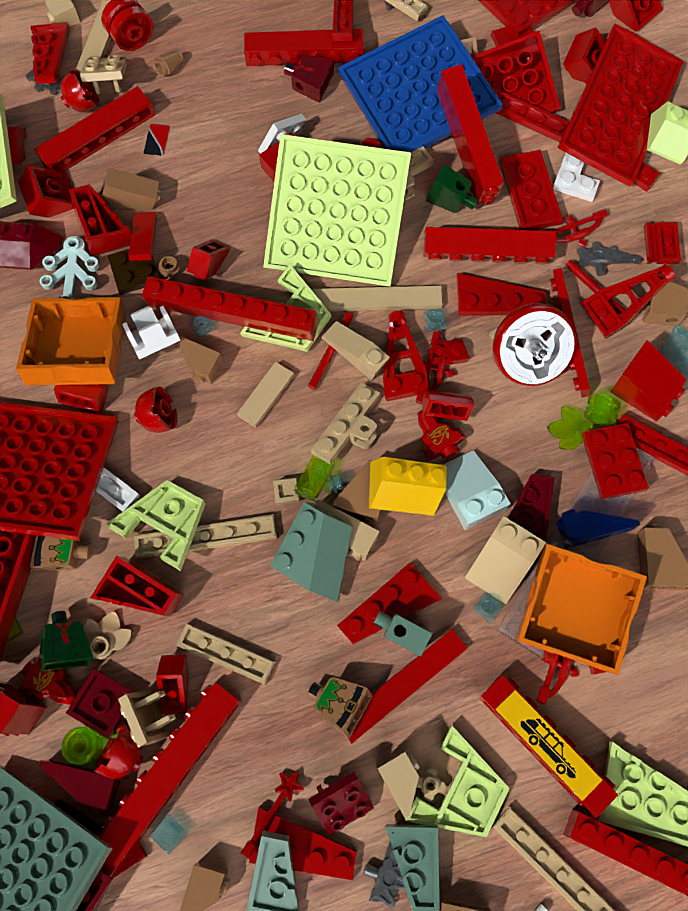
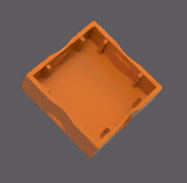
[16,297,126,385]
[515,544,647,675]

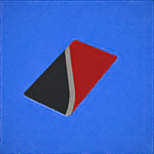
[144,124,170,156]

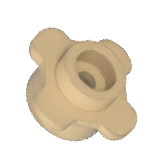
[417,769,446,801]

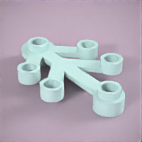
[39,236,100,299]

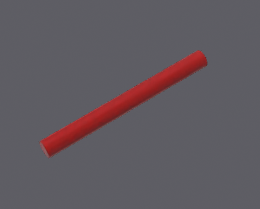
[565,260,634,323]
[308,312,354,390]

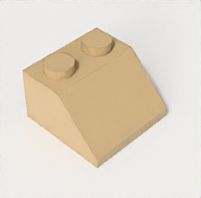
[377,751,420,818]

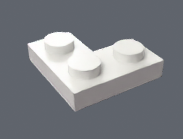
[553,153,600,202]

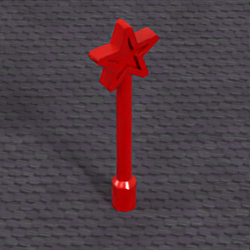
[240,771,304,859]

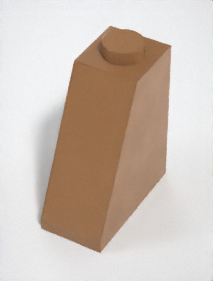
[100,168,161,210]
[332,459,381,524]
[638,524,688,591]

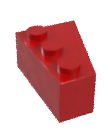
[68,184,131,256]
[90,556,184,616]

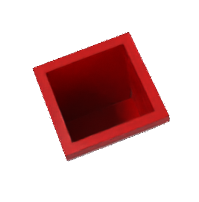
[610,340,687,422]

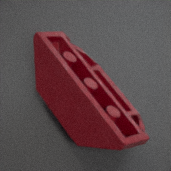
[0,221,63,270]

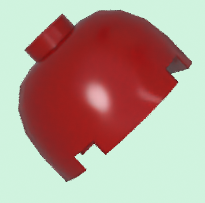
[60,68,100,113]
[134,386,178,433]
[94,724,144,779]

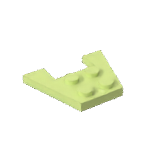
[240,264,332,352]
[106,480,205,571]
[404,725,510,837]

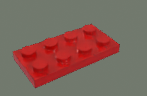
[499,150,563,230]

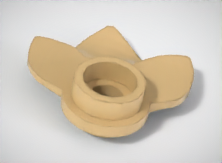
[83,612,132,660]

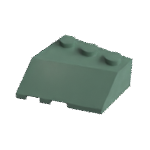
[270,502,353,602]

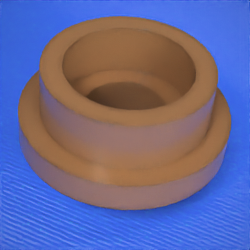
[159,256,180,277]

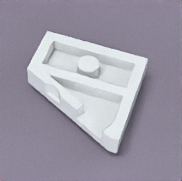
[258,114,306,154]

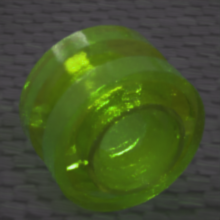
[584,394,621,425]
[61,727,103,766]

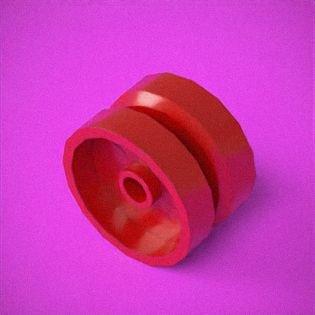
[101,0,154,51]

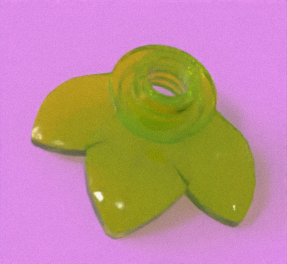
[547,407,594,450]

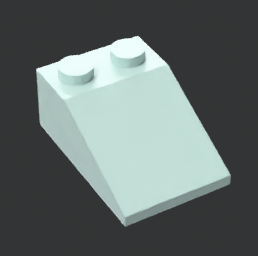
[443,450,510,531]

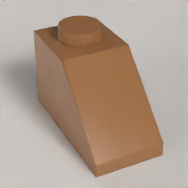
[179,336,223,384]
[180,861,230,911]

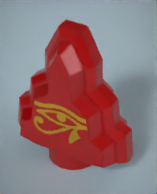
[417,409,467,461]
[18,657,76,705]

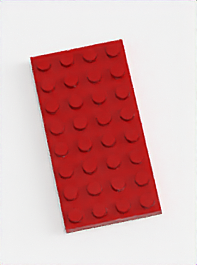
[557,23,684,187]

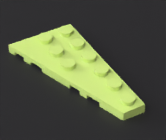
[596,742,688,847]

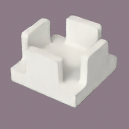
[122,306,180,359]

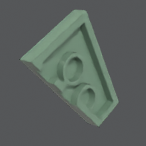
[385,824,440,911]
[246,831,299,911]

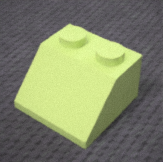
[647,102,688,165]

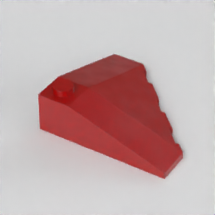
[471,31,561,113]

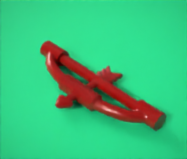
[547,209,607,247]
[416,331,456,404]
[536,650,579,704]

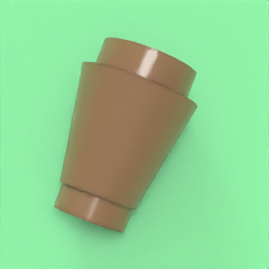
[154,50,184,76]

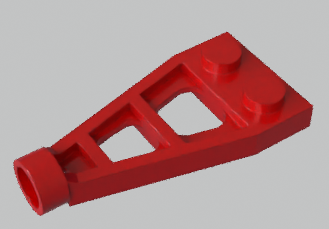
[581,263,676,339]
[383,311,430,402]

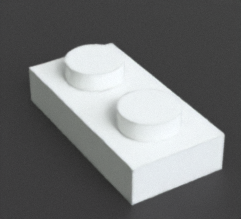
[96,468,140,512]

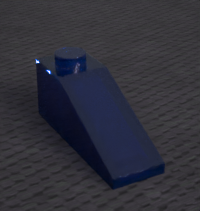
[556,509,641,549]

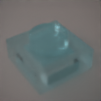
[150,814,188,855]

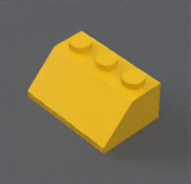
[369,457,447,516]

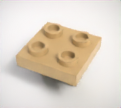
[80,54,127,94]
[118,690,176,747]

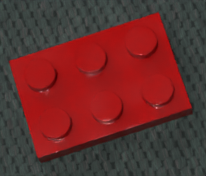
[581,423,649,500]

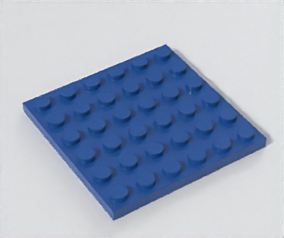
[338,15,503,152]

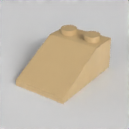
[465,516,546,604]

